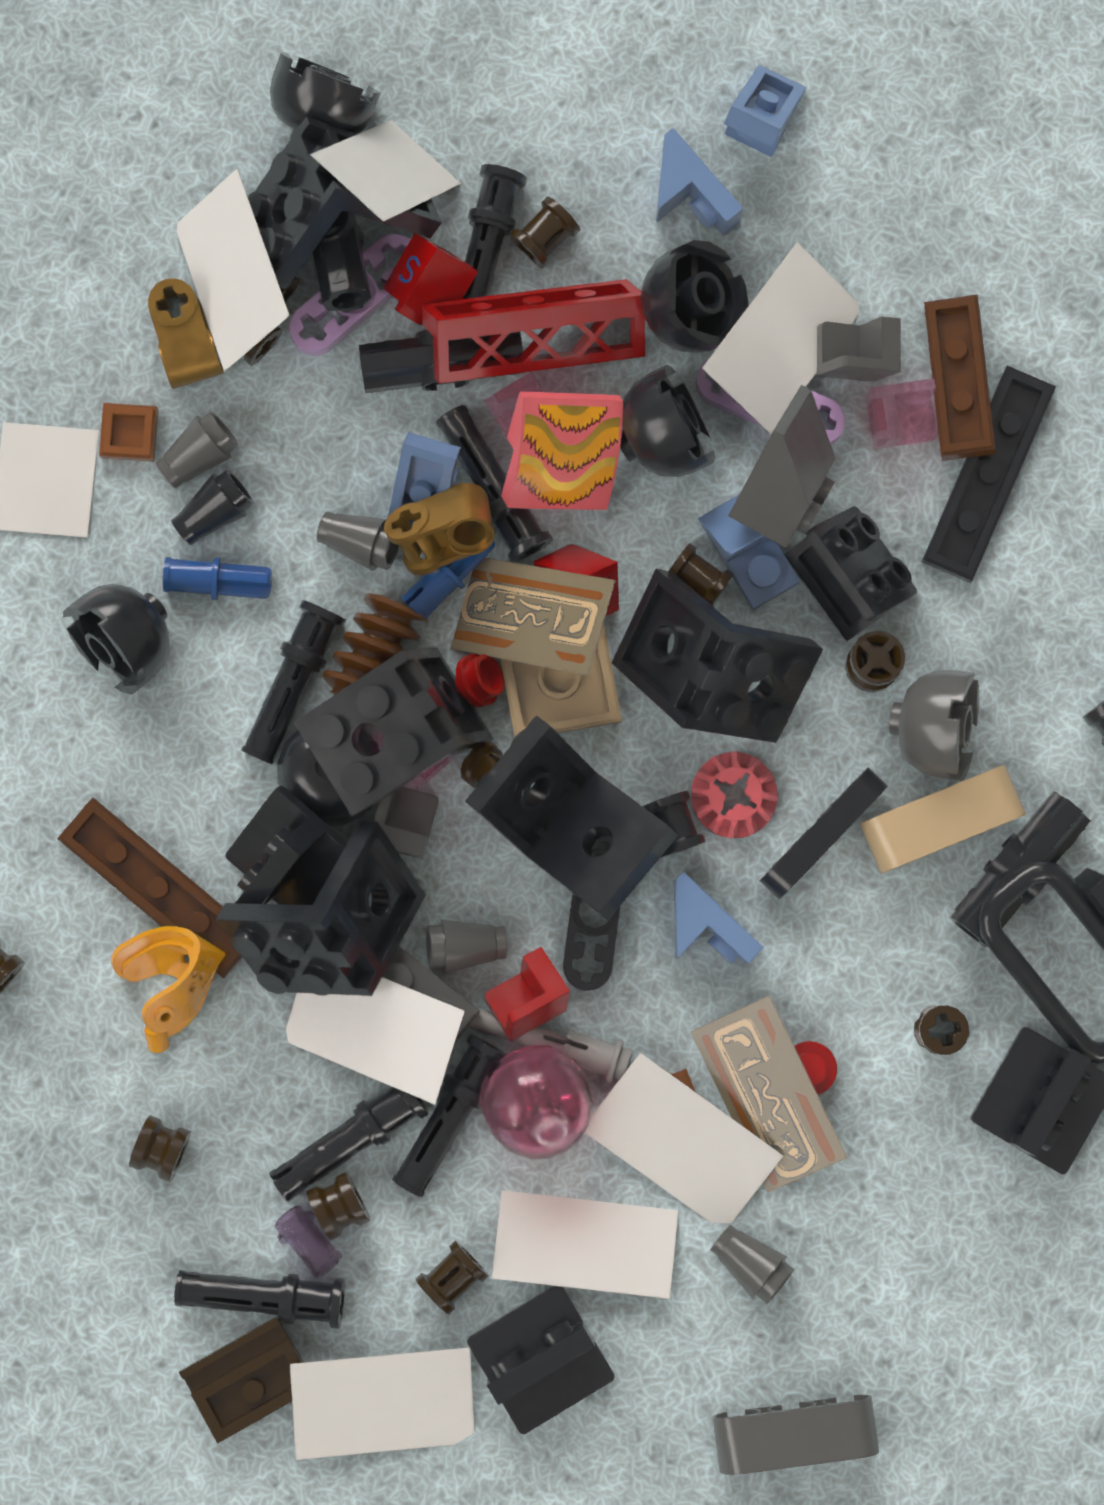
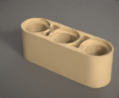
[860,764,1026,874]

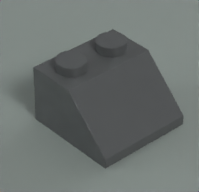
[728,385,836,548]

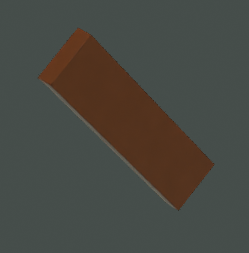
[57,797,243,979]

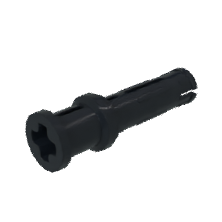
[462,164,527,299]
[436,405,553,563]
[241,600,347,765]
[392,1033,513,1197]
[269,1087,429,1202]
[174,1270,345,1329]

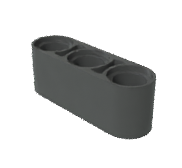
[712,1394,879,1475]

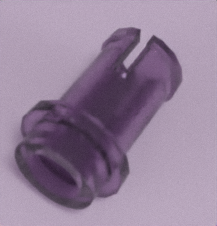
[275,1205,342,1278]

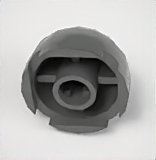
[889,670,979,781]

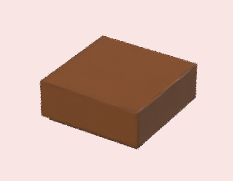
[99,403,159,462]

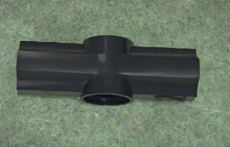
[313,210,372,313]
[359,329,523,394]
[949,791,1091,947]

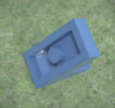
[724,65,806,157]
[656,128,743,236]
[388,432,461,526]
[698,495,800,610]
[673,872,764,964]

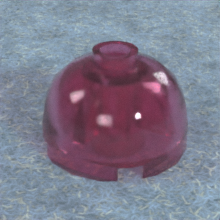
[479,1045,593,1159]

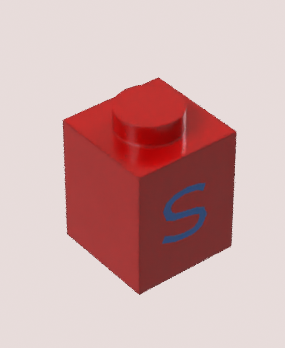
[383,233,478,326]

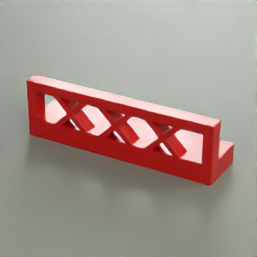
[422,279,645,384]

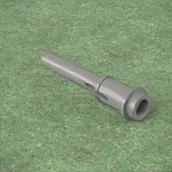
[468,1008,633,1083]

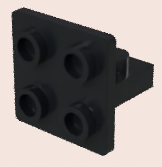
[784,506,917,642]
[225,785,348,905]
[970,1027,1104,1174]
[467,1286,615,1434]

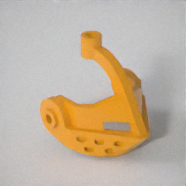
[111,926,225,1053]

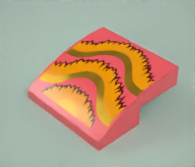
[501,391,623,510]

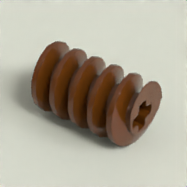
[322,593,428,695]

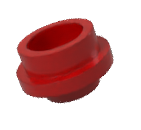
[455,654,505,708]
[794,1041,837,1095]

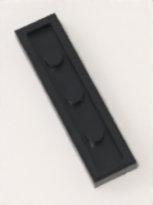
[921,365,1056,583]

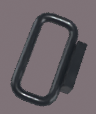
[978,861,1104,1064]

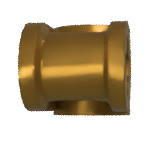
[148,278,224,389]
[384,483,495,575]

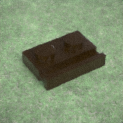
[179,1315,304,1444]

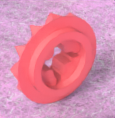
[691,751,778,838]

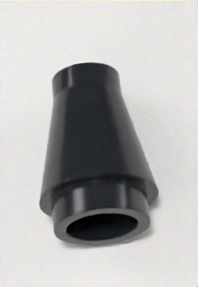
[171,469,254,545]

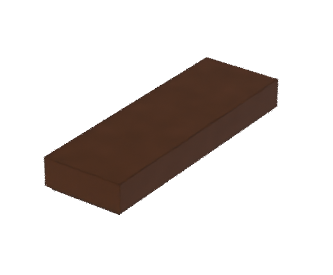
[924,294,996,461]

